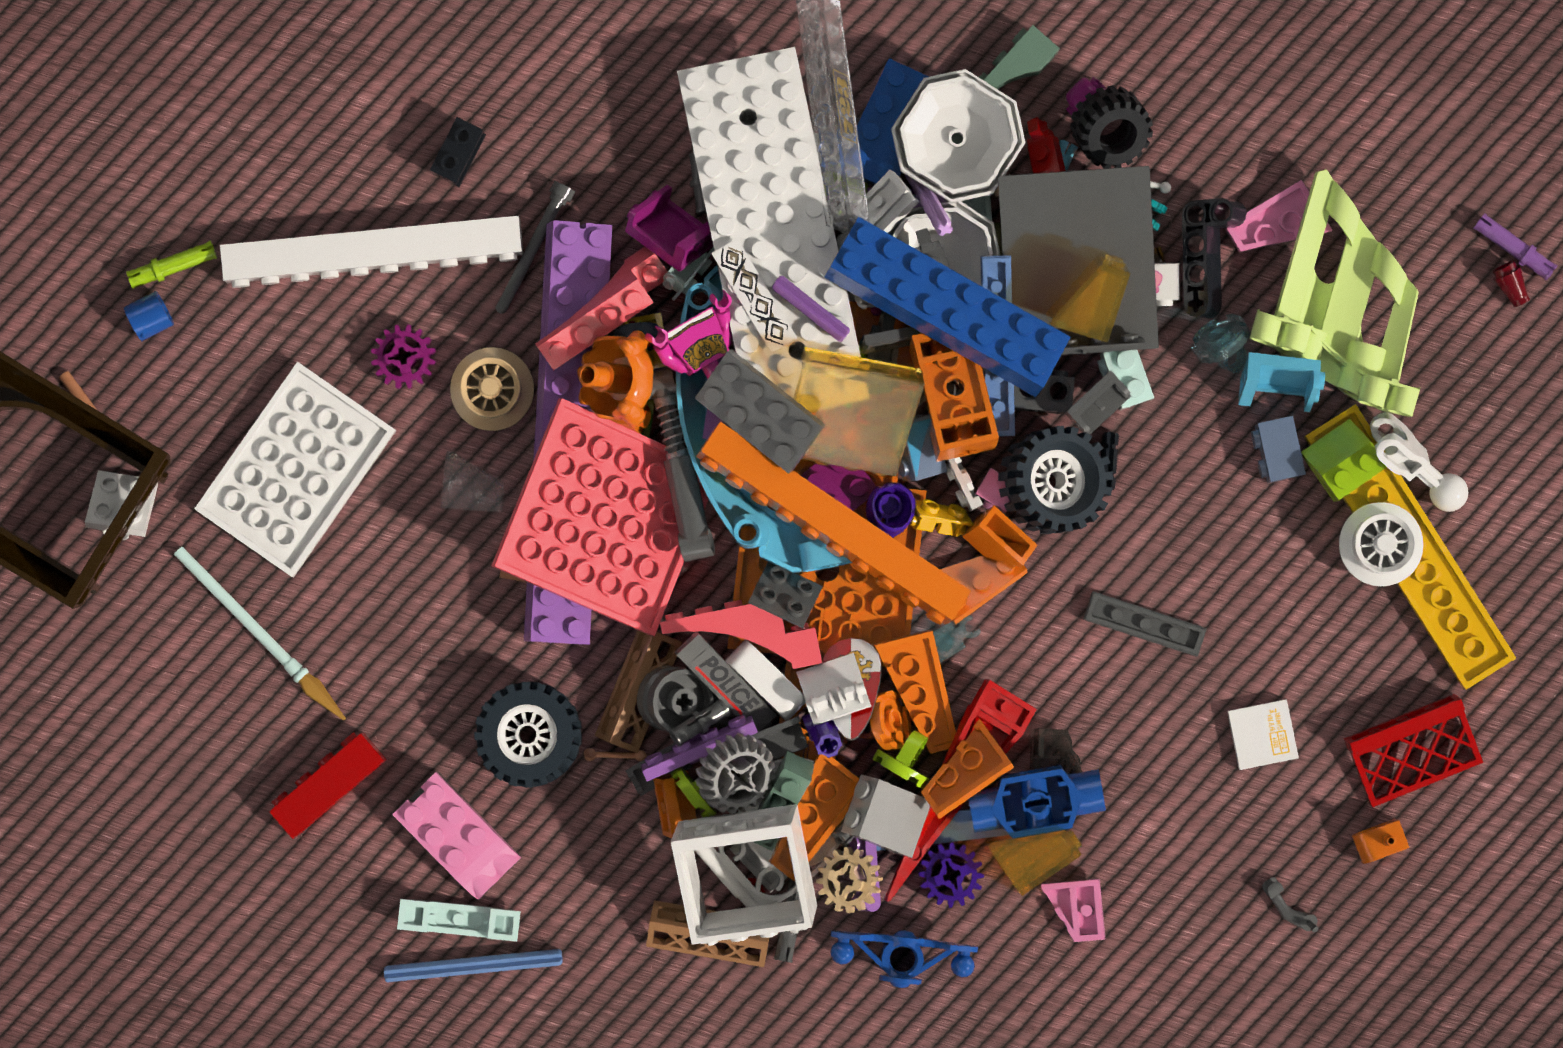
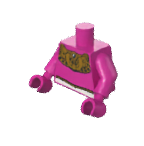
[645,289,732,379]

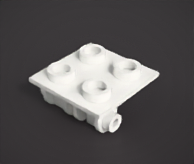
[797,653,871,726]

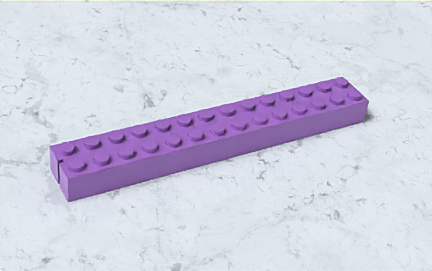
[524,220,612,645]

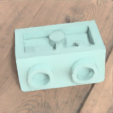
[1097,350,1154,410]

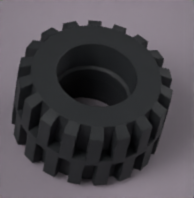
[1070,85,1153,169]

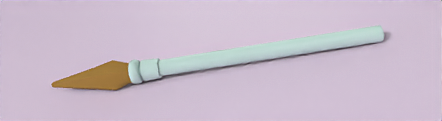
[174,547,346,720]

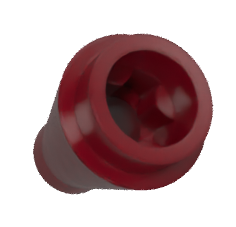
[1492,261,1530,307]

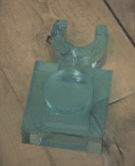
[933,615,981,663]

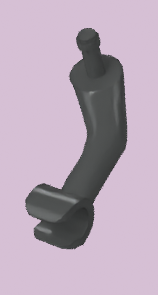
[1262,877,1318,932]

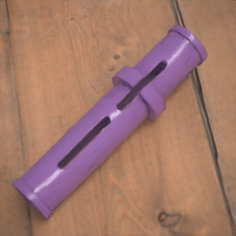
[1473,213,1558,281]

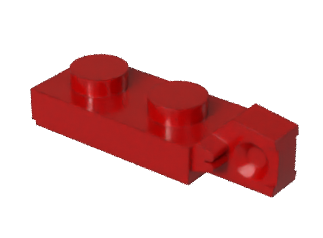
[1027,117,1066,174]

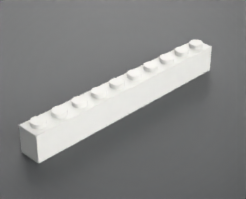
[220,216,523,288]

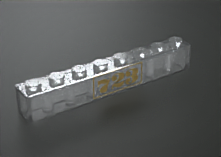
[796,0,870,233]

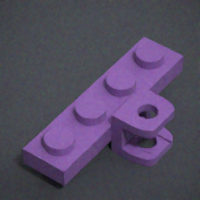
[641,715,758,782]

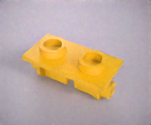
[909,499,973,537]

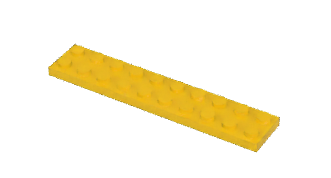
[1304,404,1516,690]

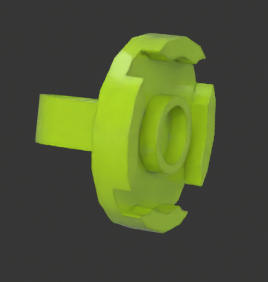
[872,730,929,789]
[670,767,716,818]

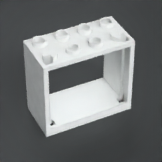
[671,804,817,946]

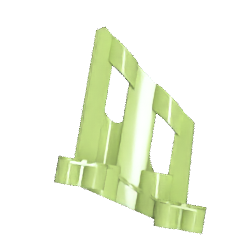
[1249,169,1421,417]

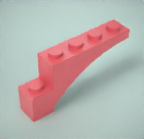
[535,246,668,371]
[660,600,822,669]

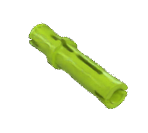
[126,240,217,289]

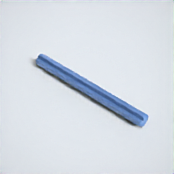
[384,949,563,982]

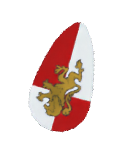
[822,638,881,741]

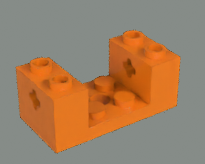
[909,333,999,462]

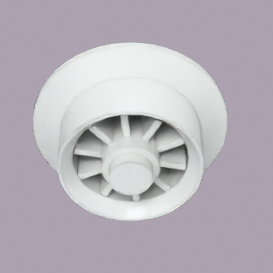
[1339,502,1423,586]

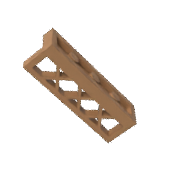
[595,630,683,753]
[646,900,769,967]

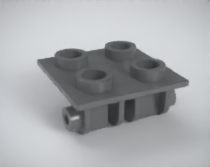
[748,562,823,628]

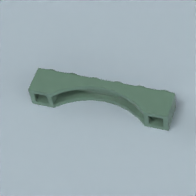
[952,25,1060,144]

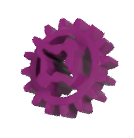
[371,324,436,389]

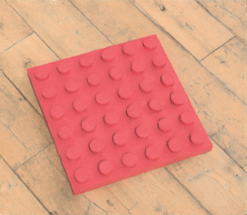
[491,398,708,636]

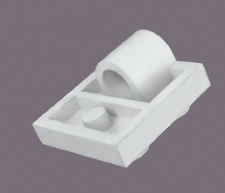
[85,470,158,540]

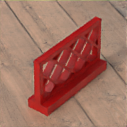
[1344,694,1483,808]

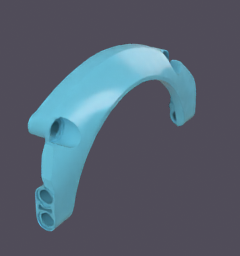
[676,265,852,573]

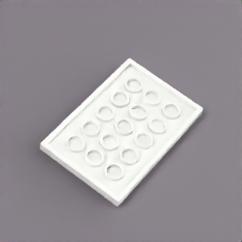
[194,362,397,578]

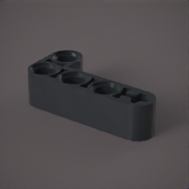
[1182,198,1247,319]

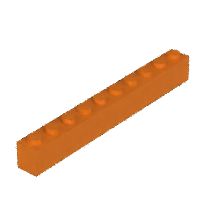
[695,421,971,625]

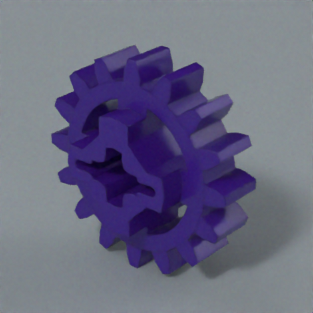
[918,842,984,908]

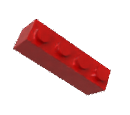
[269,732,387,839]

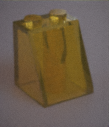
[1046,254,1131,343]
[985,830,1082,896]

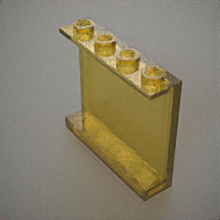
[793,347,925,476]

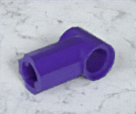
[802,713,843,758]

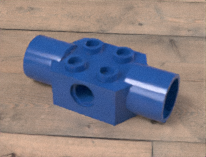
[969,765,1106,838]

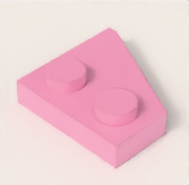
[1041,879,1106,942]

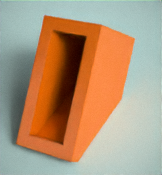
[962,505,1038,567]

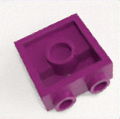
[801,443,877,511]

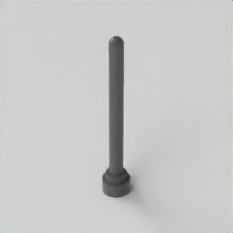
[496,180,576,314]

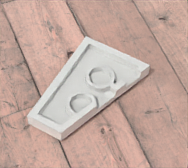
[945,457,983,512]

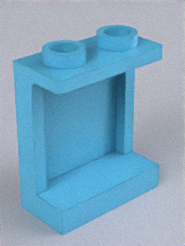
[1238,352,1325,412]

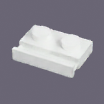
[849,170,920,234]

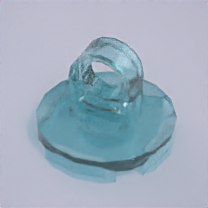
[1191,314,1250,373]

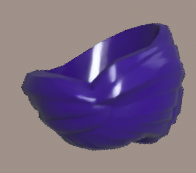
[866,482,916,538]

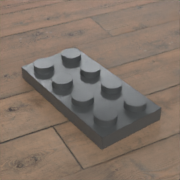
[695,349,826,474]

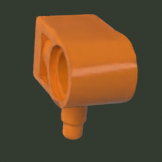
[1352,819,1410,864]

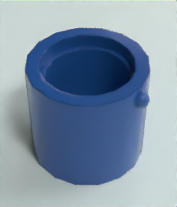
[124,291,174,341]

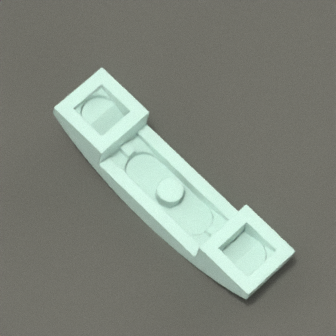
[397,899,521,942]

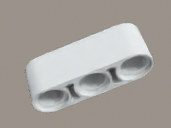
[725,639,806,721]

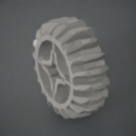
[695,732,776,814]

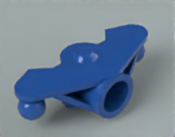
[830,930,978,988]

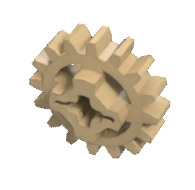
[816,847,883,913]

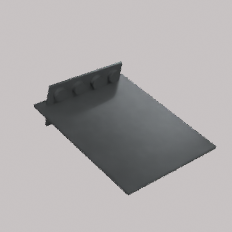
[998,166,1159,355]

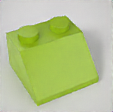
[1301,419,1387,502]

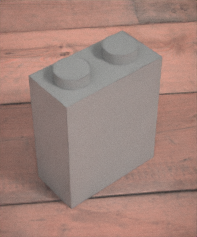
[841,774,930,858]

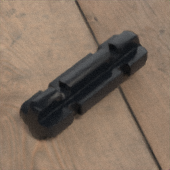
[1101,432,1119,490]

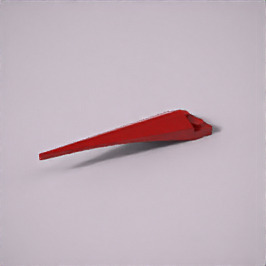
[885,679,1037,902]

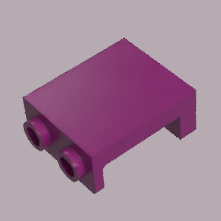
[625,184,713,272]

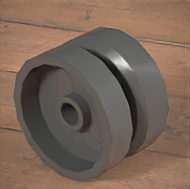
[637,665,714,732]

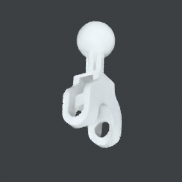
[1370,412,1468,512]

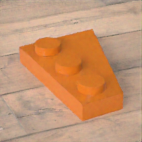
[940,555,1027,625]
[921,719,1014,819]

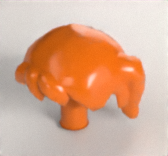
[577,330,654,428]

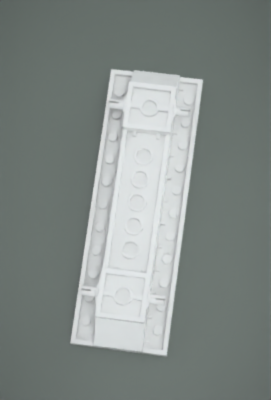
[677,47,869,412]

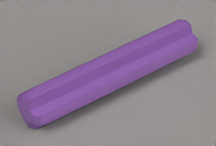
[772,276,850,342]

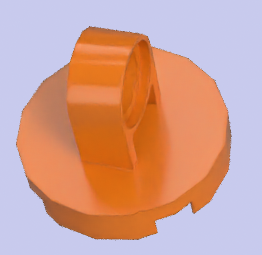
[859,690,911,751]

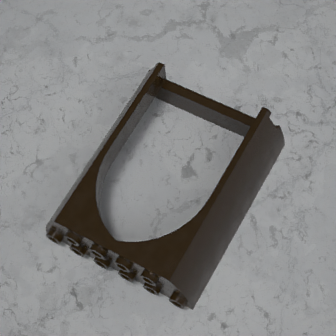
[0,351,171,609]

